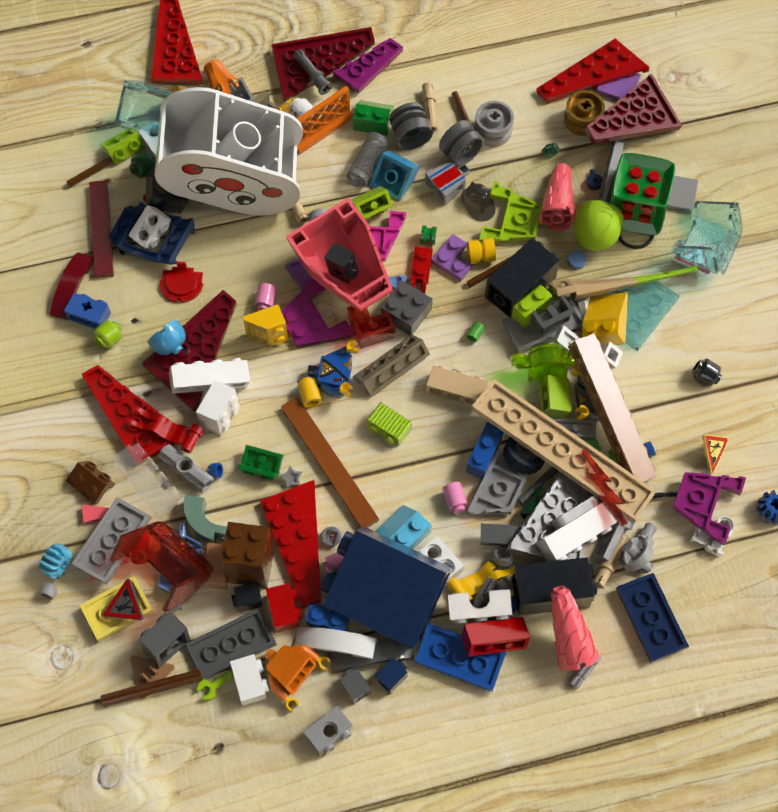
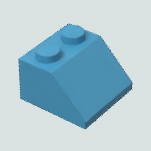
[369,151,420,201]

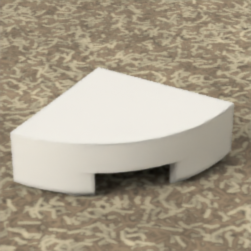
[578,297,590,319]

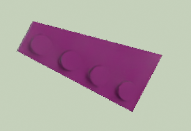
[333,38,403,94]

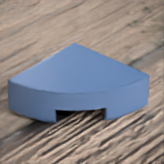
[388,275,408,291]

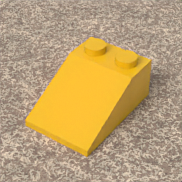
[582,292,628,345]

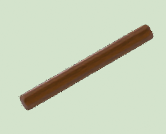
[100,669,202,707]

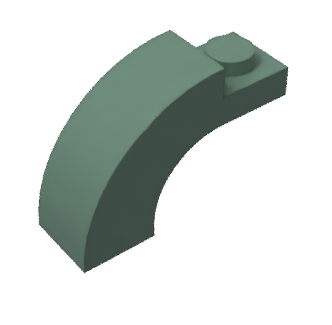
[184,494,227,543]

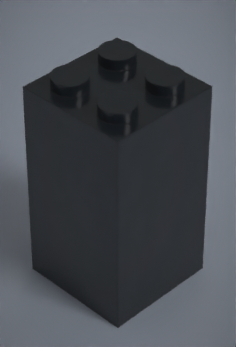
[485,237,560,317]
[511,557,597,616]

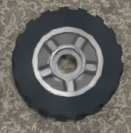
[503,437,545,475]

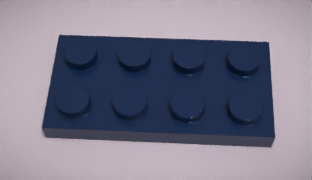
[616,573,689,663]

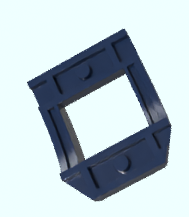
[108,202,195,265]

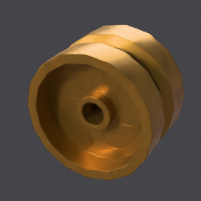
[564,90,605,136]

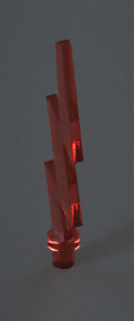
[581,449,628,526]

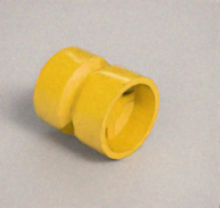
[467,238,496,264]

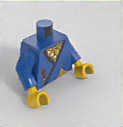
[308,340,359,397]

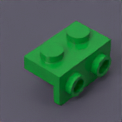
[238,444,284,481]

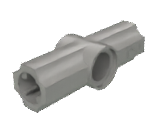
[158,444,214,492]

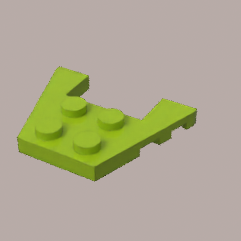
[479,181,542,243]

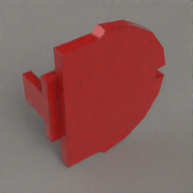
[160,261,204,303]

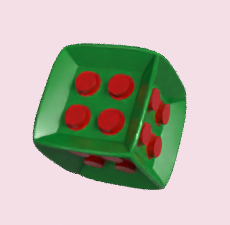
[609,153,675,235]

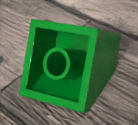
[353,100,394,136]

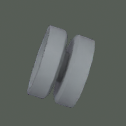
[474,100,514,147]

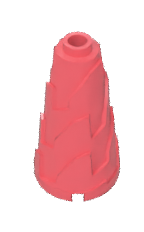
[539,163,575,231]
[550,586,599,671]

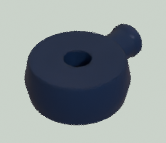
[586,169,603,190]

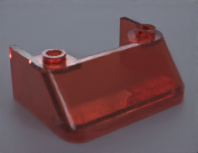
[109,521,213,612]

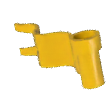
[446,551,524,603]

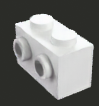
[230,654,269,706]

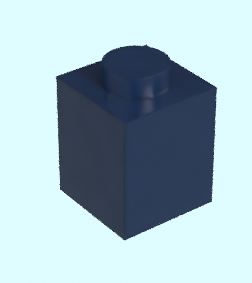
[375,658,408,694]

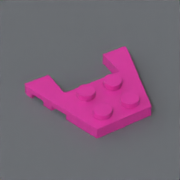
[369,211,406,262]

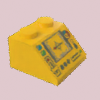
[242,304,288,346]

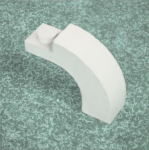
[552,325,623,369]

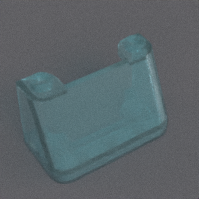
[115,80,174,134]
[673,201,743,275]

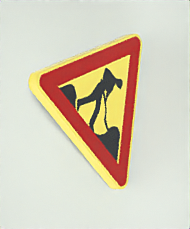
[701,434,728,473]

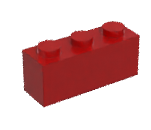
[461,617,531,657]

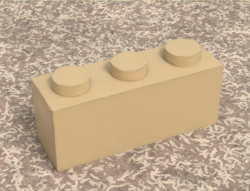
[426,366,488,406]

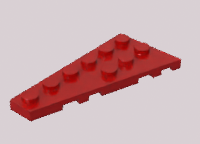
[151,0,204,84]
[536,38,650,103]
[81,365,177,466]
[260,480,321,609]

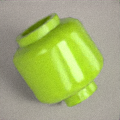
[93,320,122,348]

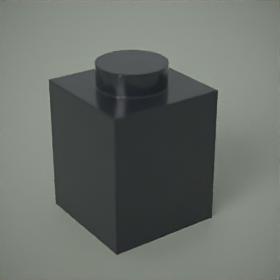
[231,582,263,612]

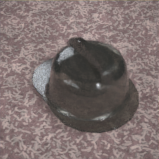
[461,182,496,222]

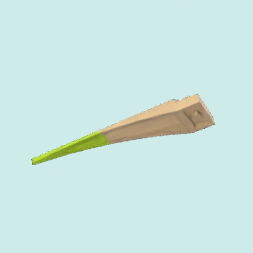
[548,266,697,301]

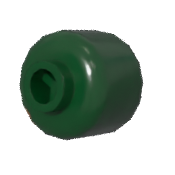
[129,153,156,179]

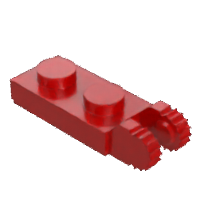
[410,246,433,294]

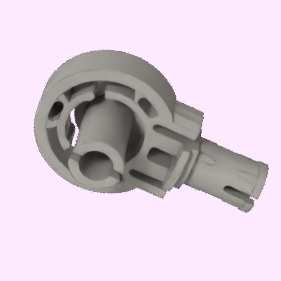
[619,522,657,574]

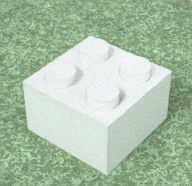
[196,380,240,436]

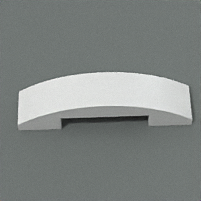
[294,627,377,659]

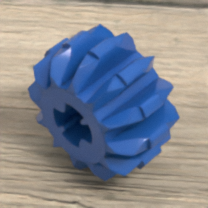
[756,490,778,525]

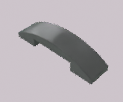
[328,639,413,674]

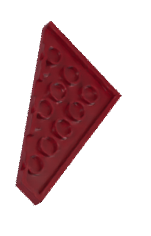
[271,27,375,102]
[584,74,682,144]
[142,290,237,412]

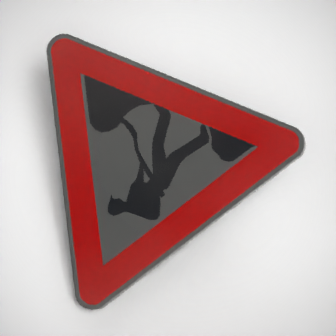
[103,579,143,620]

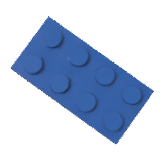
[414,623,506,692]

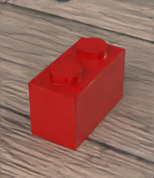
[266,583,302,633]

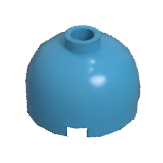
[147,319,186,355]

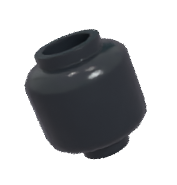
[692,358,722,387]

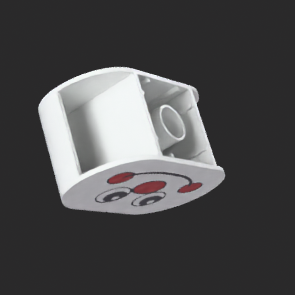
[155,87,303,216]

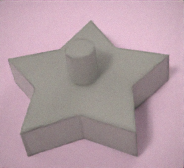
[280,466,302,488]

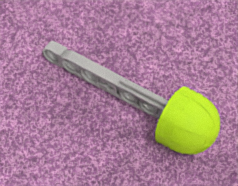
[573,139,625,251]

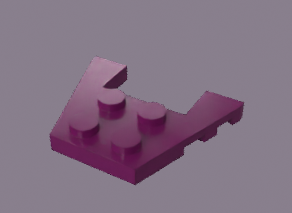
[281,279,354,347]
[672,472,746,546]

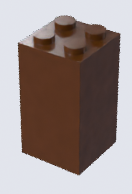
[220,522,274,588]

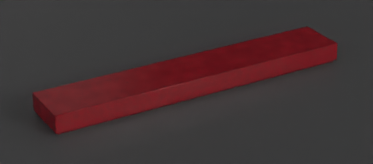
[89,180,114,278]

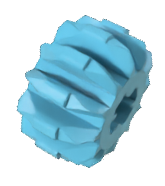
[39,544,72,579]

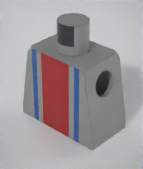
[425,162,470,205]

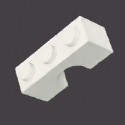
[448,589,512,623]

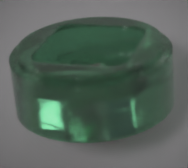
[541,143,560,158]

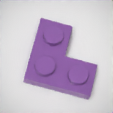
[431,234,472,281]

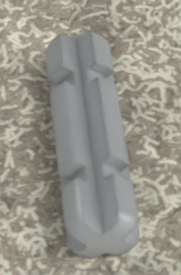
[569,656,601,689]

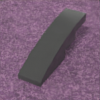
[480,523,522,547]

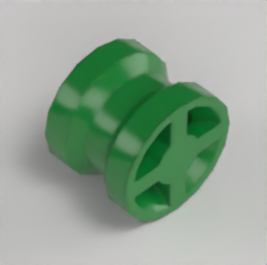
[420,225,437,245]

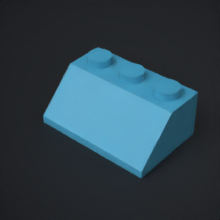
[375,505,432,549]

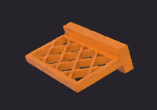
[297,86,354,155]

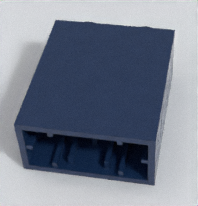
[320,527,453,649]

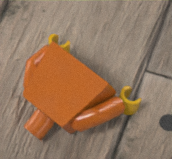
[265,645,331,711]

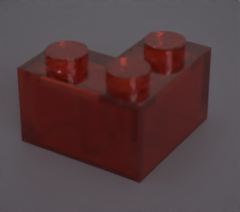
[347,306,395,349]

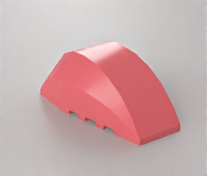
[286,197,393,311]

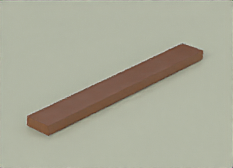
[281,397,379,528]

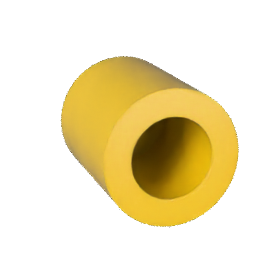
[297,377,322,408]

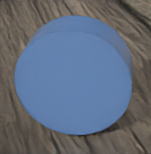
[567,250,586,269]

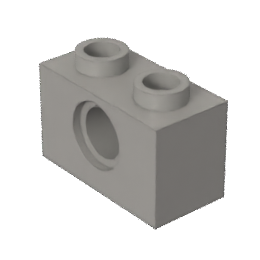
[304,706,353,756]

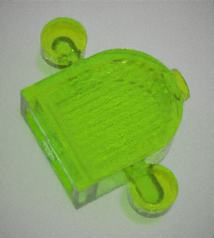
[511,344,575,382]

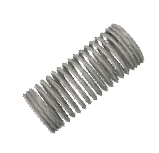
[346,132,388,187]

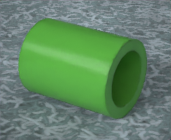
[466,321,485,343]

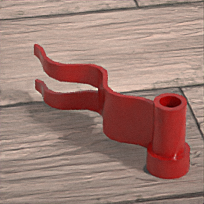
[126,405,205,453]

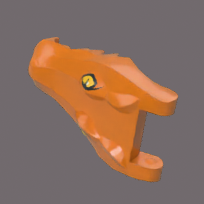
[204,59,239,94]

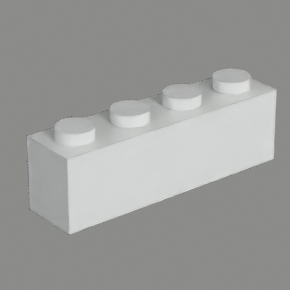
[169,358,250,394]
[536,501,617,562]

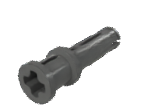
[293,49,332,95]

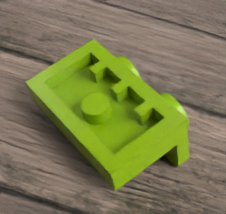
[100,127,145,164]

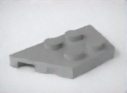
[467,447,527,515]

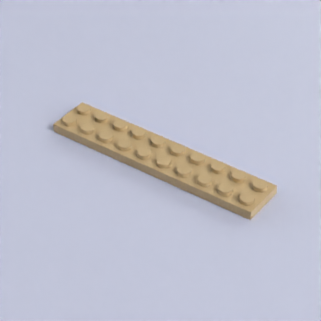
[471,379,657,523]

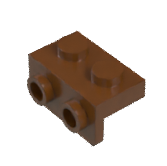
[66,461,115,504]

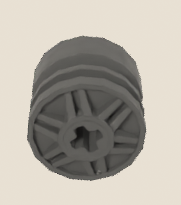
[389,102,433,150]

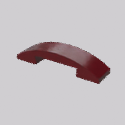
[50,252,94,320]

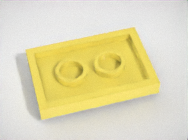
[79,576,154,642]

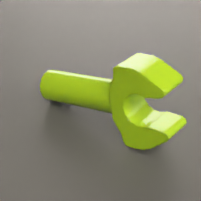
[197,670,234,701]

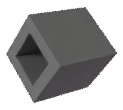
[340,668,371,704]

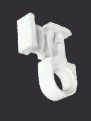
[689,516,734,557]

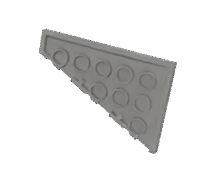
[508,472,591,560]

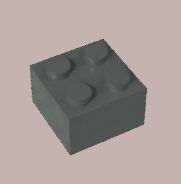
[381,280,433,335]
[139,611,190,669]

